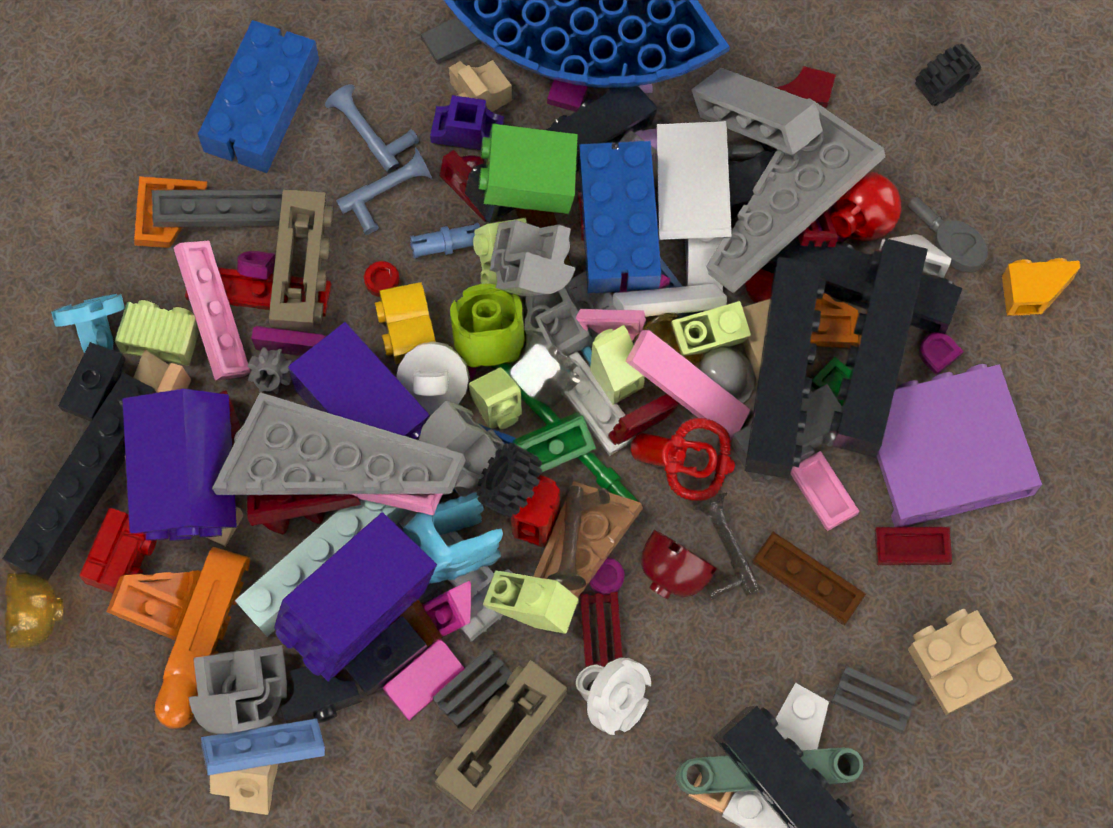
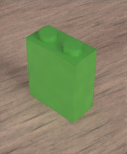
[478,124,577,214]

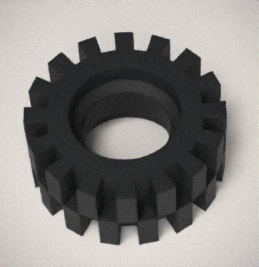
[915,44,981,106]
[477,443,542,517]

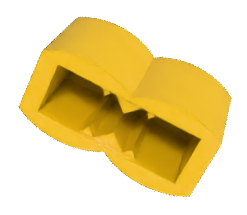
[375,282,436,365]

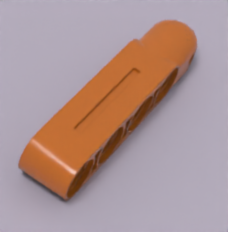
[154,547,250,729]

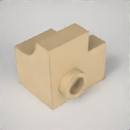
[449,60,512,112]
[210,764,278,815]

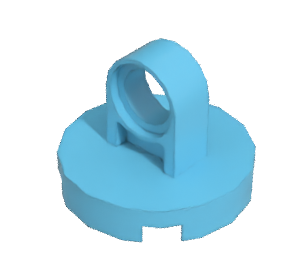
[51,294,125,353]

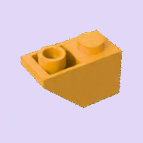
[1002,258,1080,316]

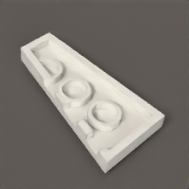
[722,683,829,828]

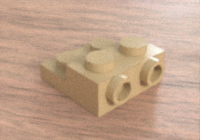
[908,609,1013,715]

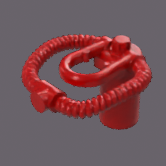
[631,418,735,501]

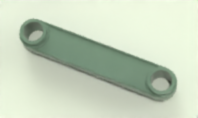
[675,747,863,795]

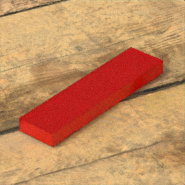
[185,267,332,317]

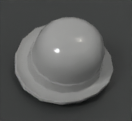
[690,347,755,404]

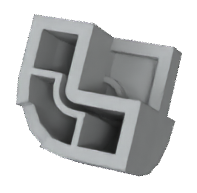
[490,220,575,297]
[419,400,504,497]
[188,645,287,734]

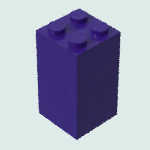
[288,322,430,440]
[122,389,237,541]
[274,512,437,682]

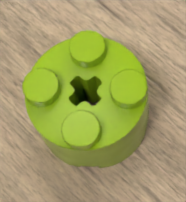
[450,284,525,367]

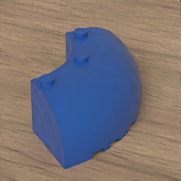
[444,0,730,88]

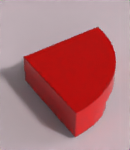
[745,269,774,303]

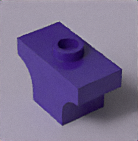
[430,95,504,150]

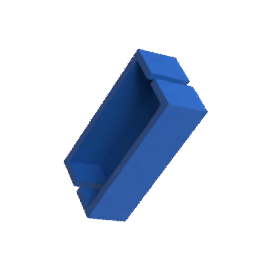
[198,20,319,173]
[578,141,661,294]

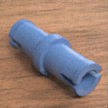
[410,223,480,258]

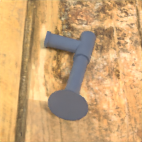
[325,84,419,173]
[336,147,432,235]

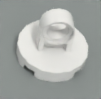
[396,341,470,415]
[576,658,651,735]

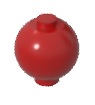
[830,171,902,242]

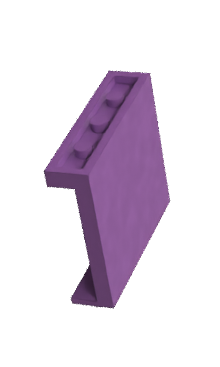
[876,364,1042,527]

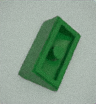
[512,412,596,472]

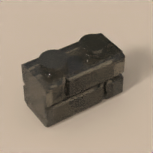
[509,343,580,407]

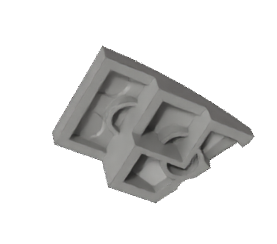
[523,271,617,367]

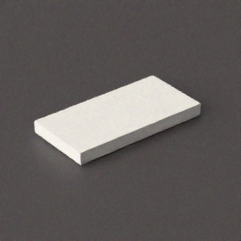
[657,121,731,240]

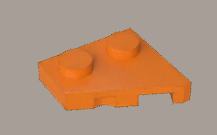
[106,570,201,640]

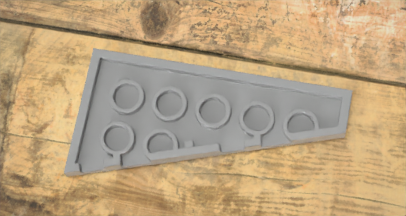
[706,98,885,293]
[212,392,466,495]

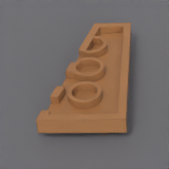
[533,481,643,598]

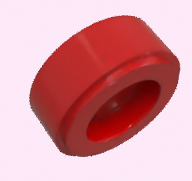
[364,261,400,297]

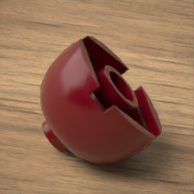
[641,530,718,599]

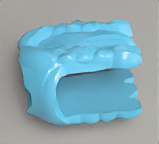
[403,492,503,583]

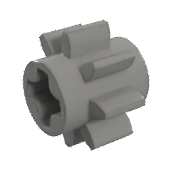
[248,347,293,394]

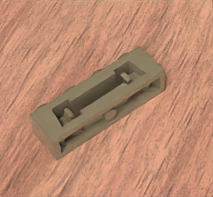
[269,189,333,333]
[435,660,567,815]

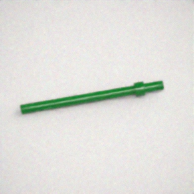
[491,362,638,502]

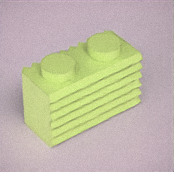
[115,300,200,366]

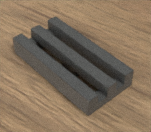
[432,648,512,727]
[831,666,917,734]

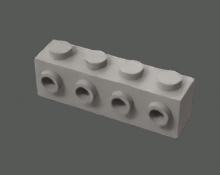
[691,68,823,155]

